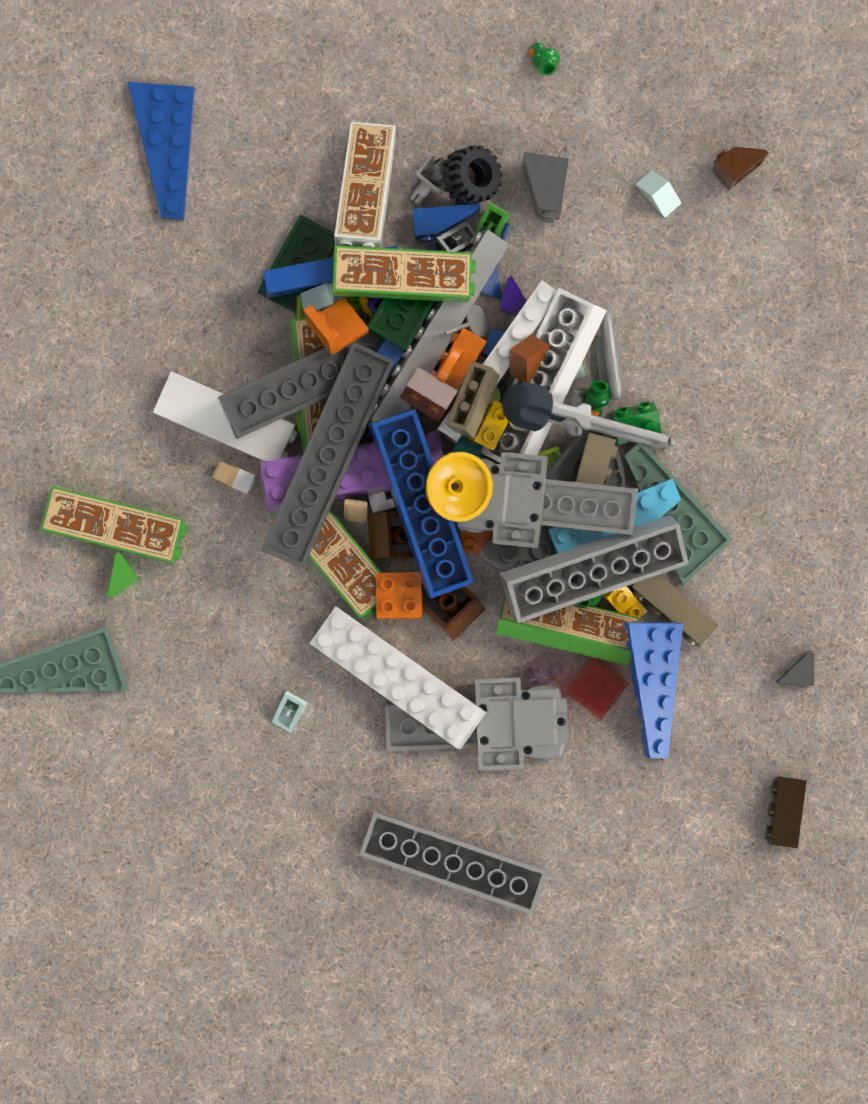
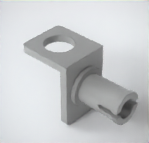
[408,154,443,206]

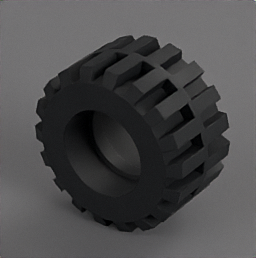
[441,145,503,205]

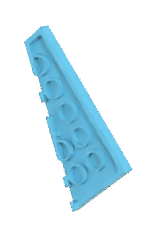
[547,479,681,554]

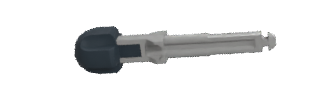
[502,382,675,450]

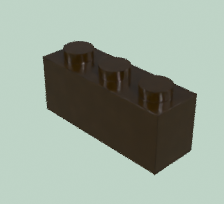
[765,776,807,848]

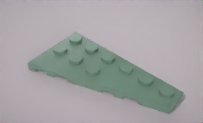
[624,443,733,586]
[0,626,130,693]

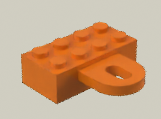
[416,328,487,424]

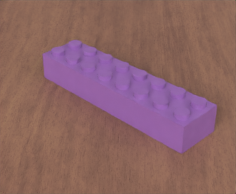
[259,432,443,513]

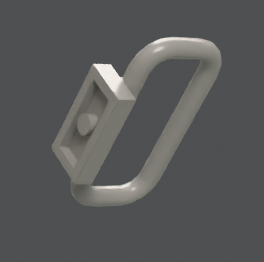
[594,311,623,401]

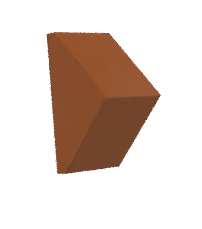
[510,334,550,382]

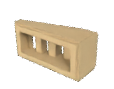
[344,499,369,523]

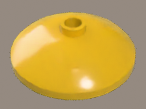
[426,452,493,522]

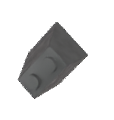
[522,152,569,223]

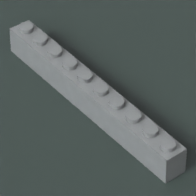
[368,229,509,423]

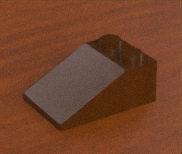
[421,580,485,640]

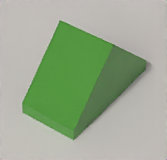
[475,202,509,236]
[107,552,141,598]

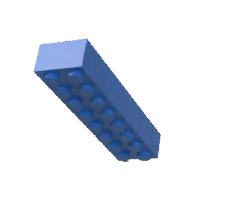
[368,409,474,598]

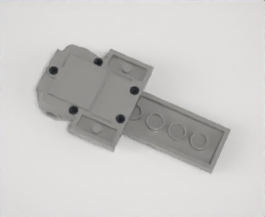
[452,452,638,548]
[385,678,569,771]

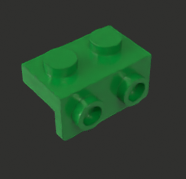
[610,402,662,445]

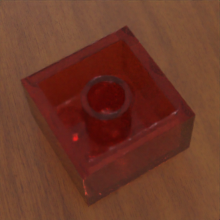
[564,657,629,720]

